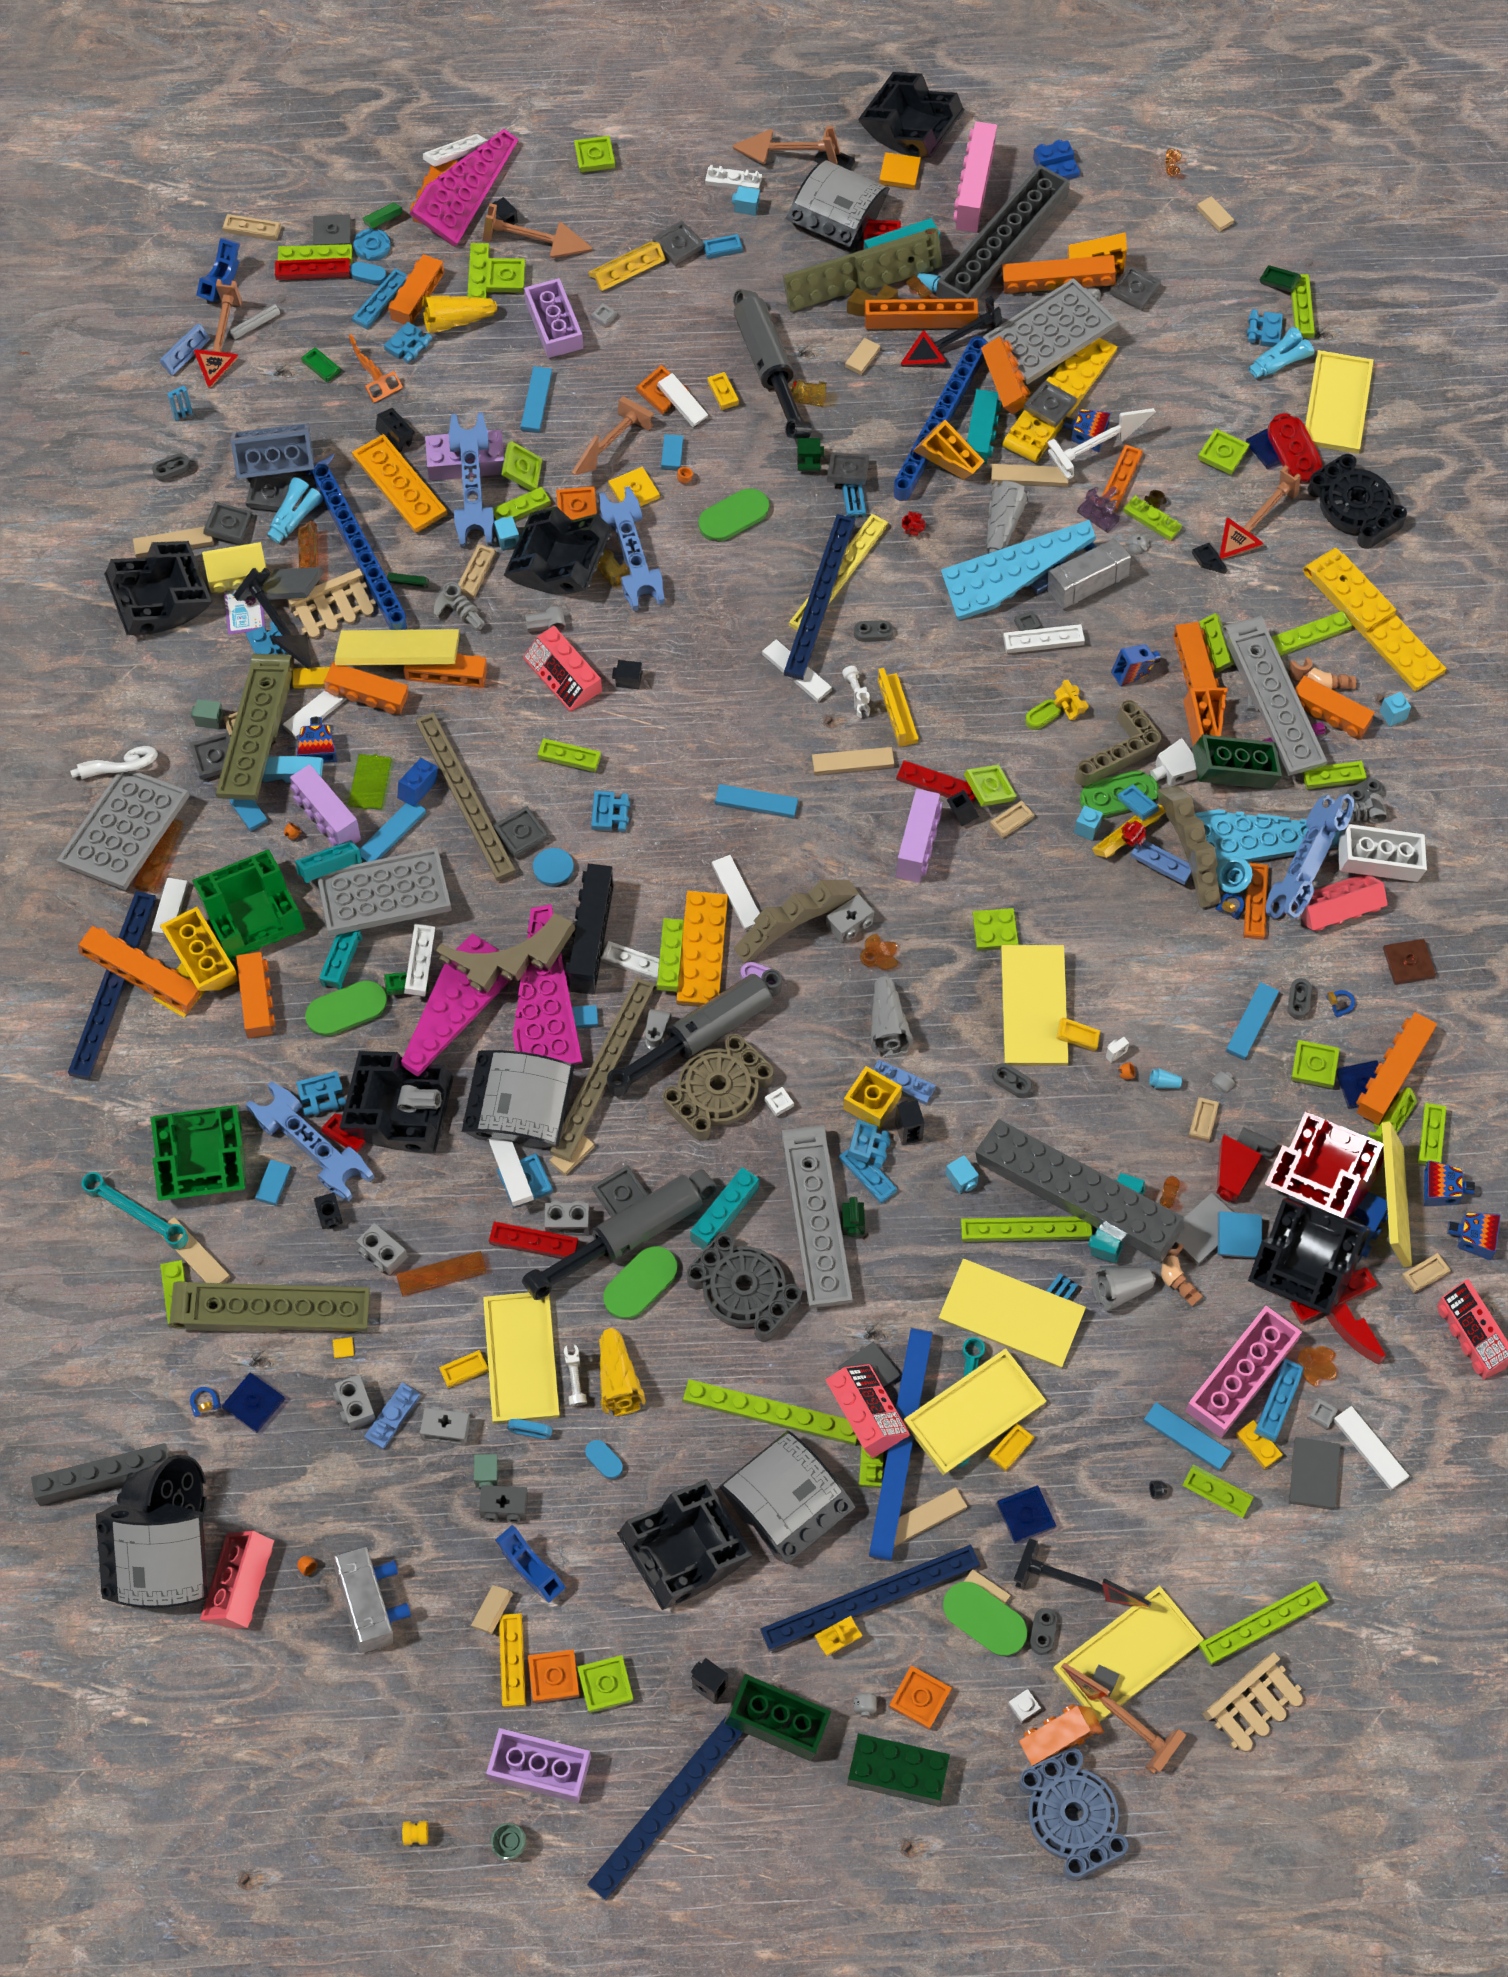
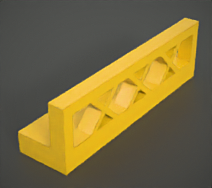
[588,241,666,291]
[878,668,919,747]

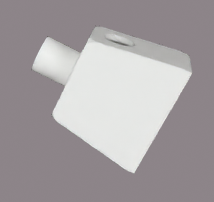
[1150,738,1198,786]

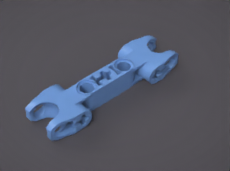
[449,412,494,547]
[599,486,665,611]
[1266,794,1354,919]
[245,1081,374,1202]

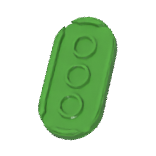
[698,489,769,541]
[1080,771,1159,819]
[305,981,387,1037]
[603,1246,677,1319]
[943,1581,1027,1656]

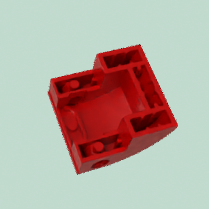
[1265,1112,1384,1219]

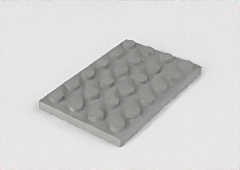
[983,278,1118,385]
[56,771,190,890]
[317,848,452,936]

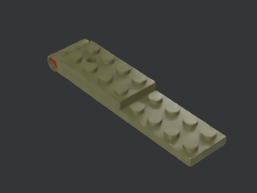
[782,228,943,312]
[216,653,294,800]
[169,1281,370,1332]

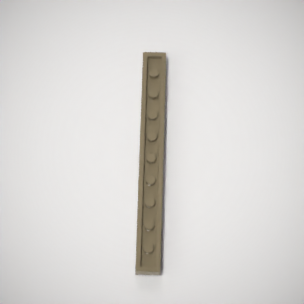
[415,712,516,881]
[550,977,656,1162]

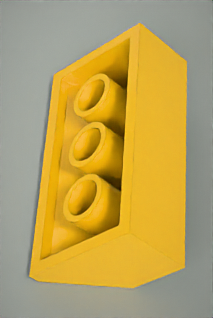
[160,906,239,991]

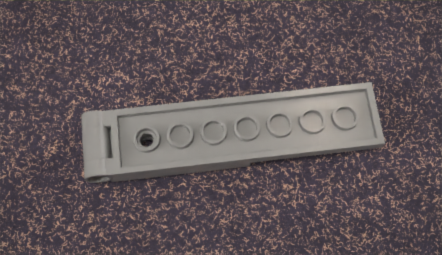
[1223,616,1327,776]
[781,1125,853,1308]

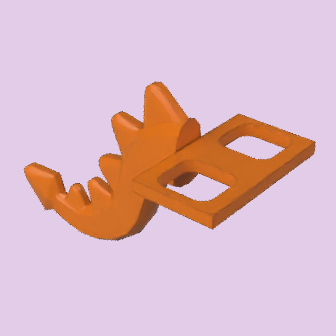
[349,334,403,403]

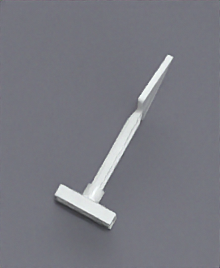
[1048,408,1156,480]

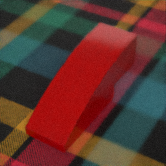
[1326,1302,1386,1364]

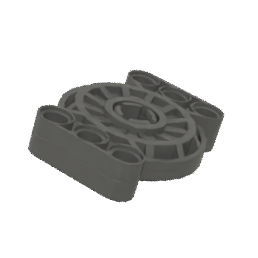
[687,1232,802,1342]

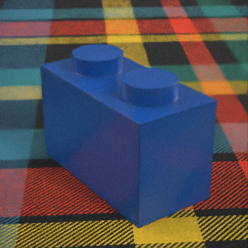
[397,758,438,807]

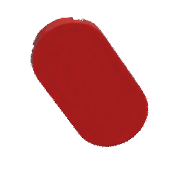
[1267,413,1322,483]

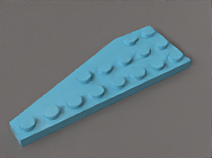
[941,520,1096,621]
[1195,809,1342,864]

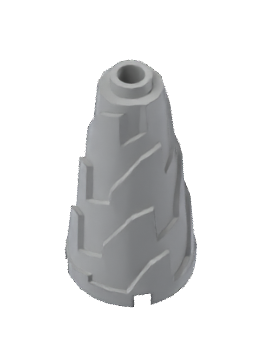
[985,481,1030,553]
[870,976,913,1057]

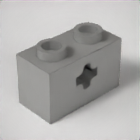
[826,894,874,943]
[420,1406,470,1446]

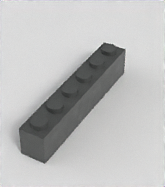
[31,1443,171,1506]

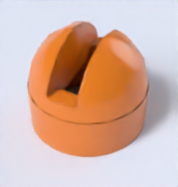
[677,467,693,484]
[284,822,302,840]
[1118,1062,1136,1080]
[297,1556,318,1576]

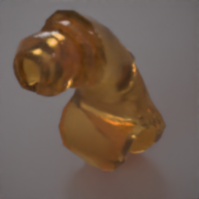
[1165,149,1182,176]
[906,276,932,299]
[1160,1176,1180,1209]

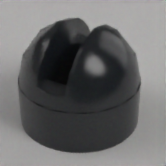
[1149,1480,1168,1499]

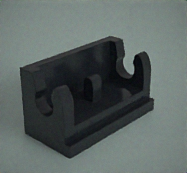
[375,408,415,452]

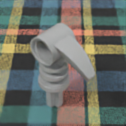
[434,582,485,630]
[1342,793,1387,823]

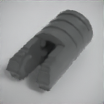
[1237,1127,1277,1158]

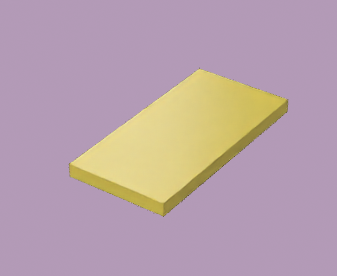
[1305,350,1374,454]
[335,629,460,665]
[1001,945,1068,1066]
[1382,1122,1412,1268]
[939,1259,1086,1369]
[483,1292,560,1425]
[903,1348,1046,1475]
[1053,1586,1204,1723]

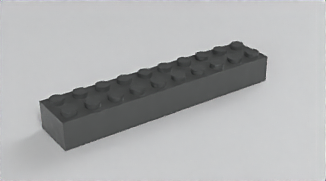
[936,164,1070,301]
[975,1119,1184,1262]

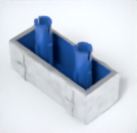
[1048,538,1131,609]
[334,1547,411,1653]

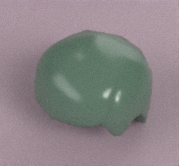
[491,1822,527,1860]

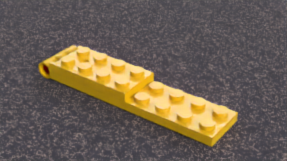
[1002,338,1118,463]
[1303,548,1447,692]

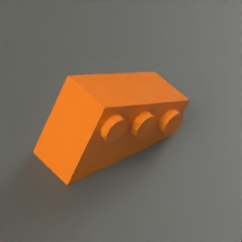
[1183,688,1228,746]
[1019,1704,1104,1766]

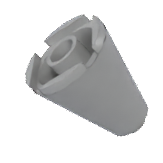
[1092,1267,1156,1311]

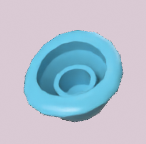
[1216,856,1253,894]

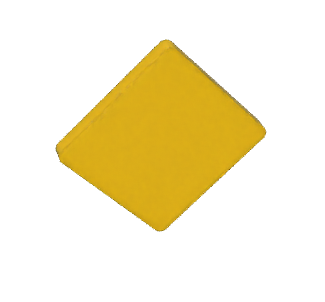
[333,1337,354,1359]

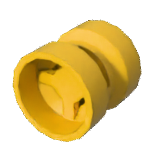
[402,1820,428,1846]

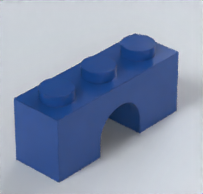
[1354,1191,1388,1263]

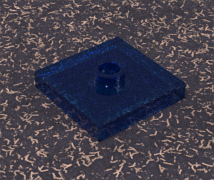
[1246,428,1281,469]
[1336,1060,1379,1109]
[222,1372,285,1434]
[996,1485,1056,1544]

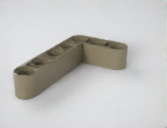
[1074,700,1161,786]

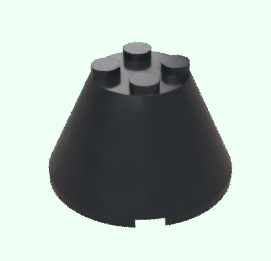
[117,1455,207,1515]

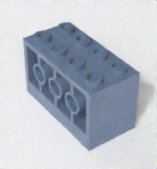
[230,423,315,479]

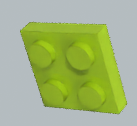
[574,136,615,173]
[486,258,525,293]
[1198,428,1250,475]
[501,441,543,491]
[963,764,1017,807]
[972,908,1018,951]
[1291,1040,1340,1089]
[577,1655,634,1713]

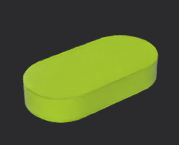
[1025,699,1061,730]

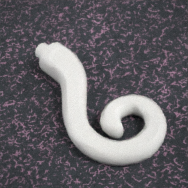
[70,746,158,780]

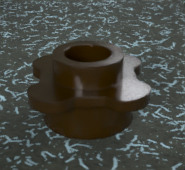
[1144,490,1167,508]

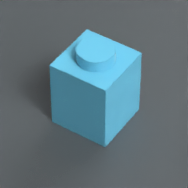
[732,186,760,216]
[494,516,519,551]
[1379,692,1411,727]
[1074,805,1103,841]
[945,1155,979,1194]

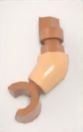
[1288,657,1356,689]
[1161,1244,1203,1306]

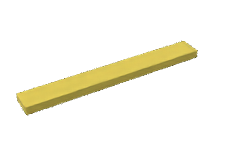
[789,514,888,631]

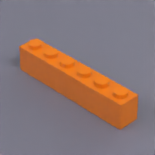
[1002,255,1116,294]
[864,298,978,329]
[78,925,200,1014]
[1356,1012,1437,1125]

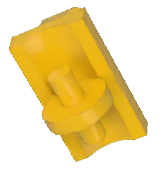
[1054,680,1089,720]
[815,1616,862,1657]

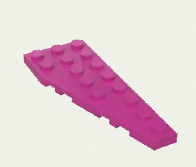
[409,129,519,247]
[512,904,583,1065]
[401,933,513,1077]

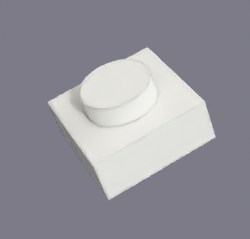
[1106,1037,1129,1063]
[765,1087,794,1117]
[1008,1689,1041,1723]

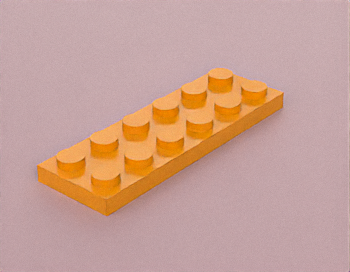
[352,434,448,533]
[676,891,728,1006]

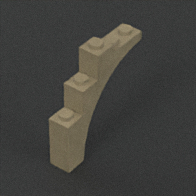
[1157,785,1221,908]
[734,880,861,964]
[436,913,576,993]

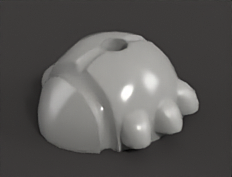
[1126,534,1150,555]

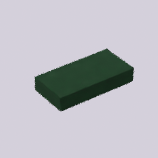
[1259,265,1301,292]
[387,572,429,587]

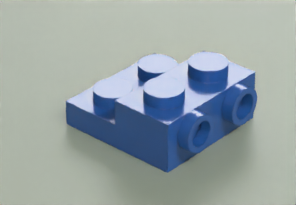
[1033,140,1080,180]

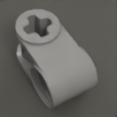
[644,1009,672,1051]

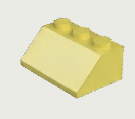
[202,542,268,593]

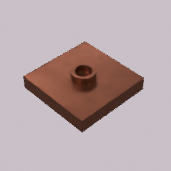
[1383,939,1436,985]

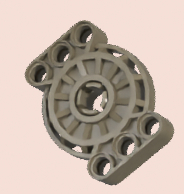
[663,1034,773,1141]

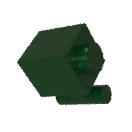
[797,438,824,471]
[842,1197,865,1237]

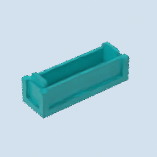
[295,840,362,883]
[319,930,363,990]

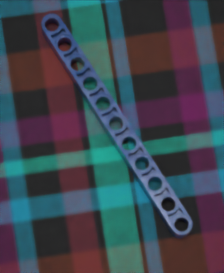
[893,336,986,501]
[312,463,407,630]
[869,1328,933,1561]

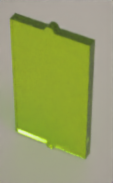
[348,754,392,810]

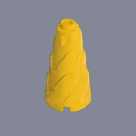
[422,295,497,334]
[599,1328,646,1416]

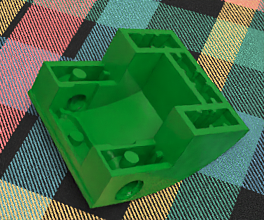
[192,849,305,960]
[150,1104,246,1201]

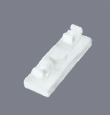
[705,165,762,189]

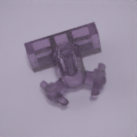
[1077,487,1120,533]

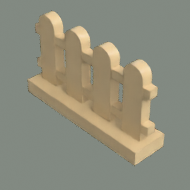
[287,569,376,639]
[1201,1652,1303,1751]

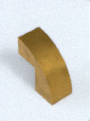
[847,284,898,316]

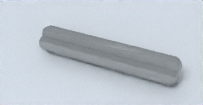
[230,304,280,339]

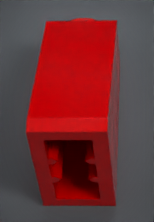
[1216,1134,1262,1203]

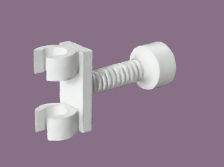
[842,666,870,718]
[564,1345,587,1407]

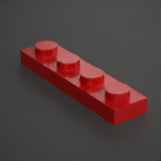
[275,258,350,280]
[896,760,976,803]
[489,1221,579,1259]
[1290,1267,1378,1324]

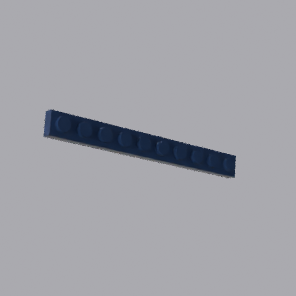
[784,514,856,680]
[68,891,157,1080]
[760,1544,980,1652]
[587,1715,744,1901]

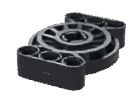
[1307,454,1407,549]

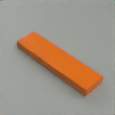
[1099,444,1143,512]
[1243,863,1269,940]

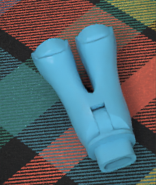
[1248,327,1315,378]
[267,478,323,544]

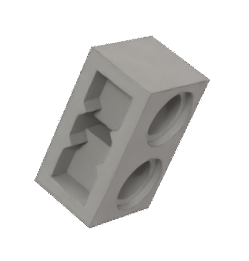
[545,1201,590,1236]
[356,1223,408,1276]
[333,1374,376,1430]

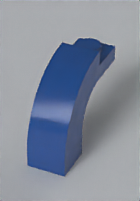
[196,237,240,301]
[495,1525,566,1603]

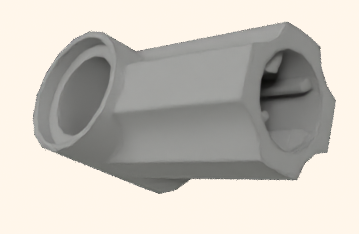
[525,606,566,632]
[397,1085,442,1113]

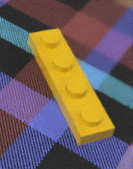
[1092,804,1166,858]

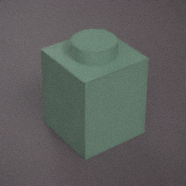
[191,699,224,729]
[474,1454,499,1490]

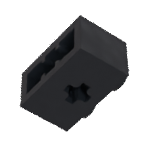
[895,1100,925,1145]
[691,1658,728,1704]

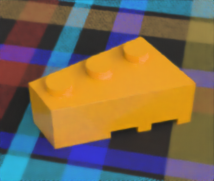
[1067,232,1127,274]
[913,420,985,480]

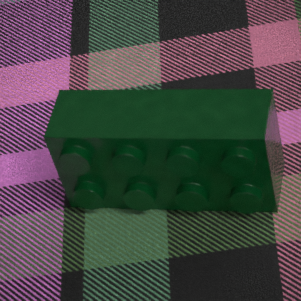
[1192,734,1282,789]
[724,1674,831,1761]
[847,1733,950,1807]

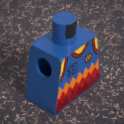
[1063,409,1111,452]
[1111,644,1161,687]
[297,716,337,763]
[1424,1160,1475,1207]
[1447,1212,1501,1260]

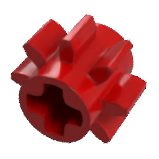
[901,511,925,536]
[1121,821,1146,846]

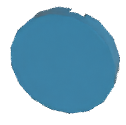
[353,228,390,261]
[533,848,574,887]

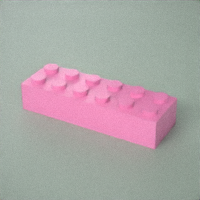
[953,121,997,233]
[1185,1306,1302,1439]

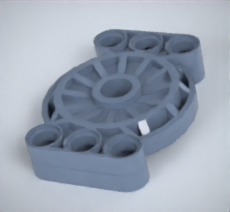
[1019,1748,1128,1881]

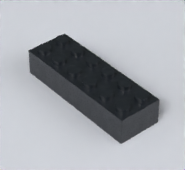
[565,863,614,995]

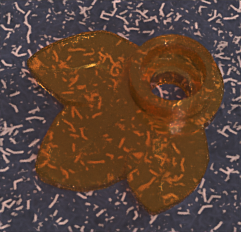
[860,933,898,970]
[1298,1346,1337,1387]

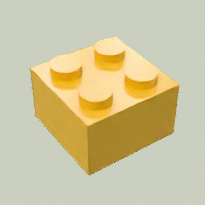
[843,1066,902,1130]

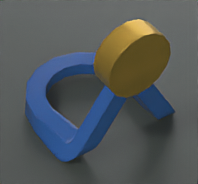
[1215,893,1244,919]
[1326,990,1355,1017]
[190,1387,221,1417]

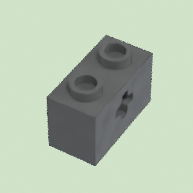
[479,1485,528,1523]

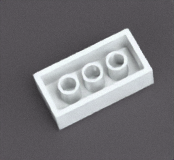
[1338,824,1427,882]

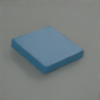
[497,1153,553,1208]
[1218,1211,1262,1259]

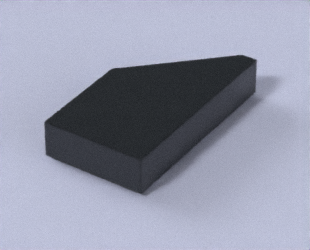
[1192,543,1227,574]

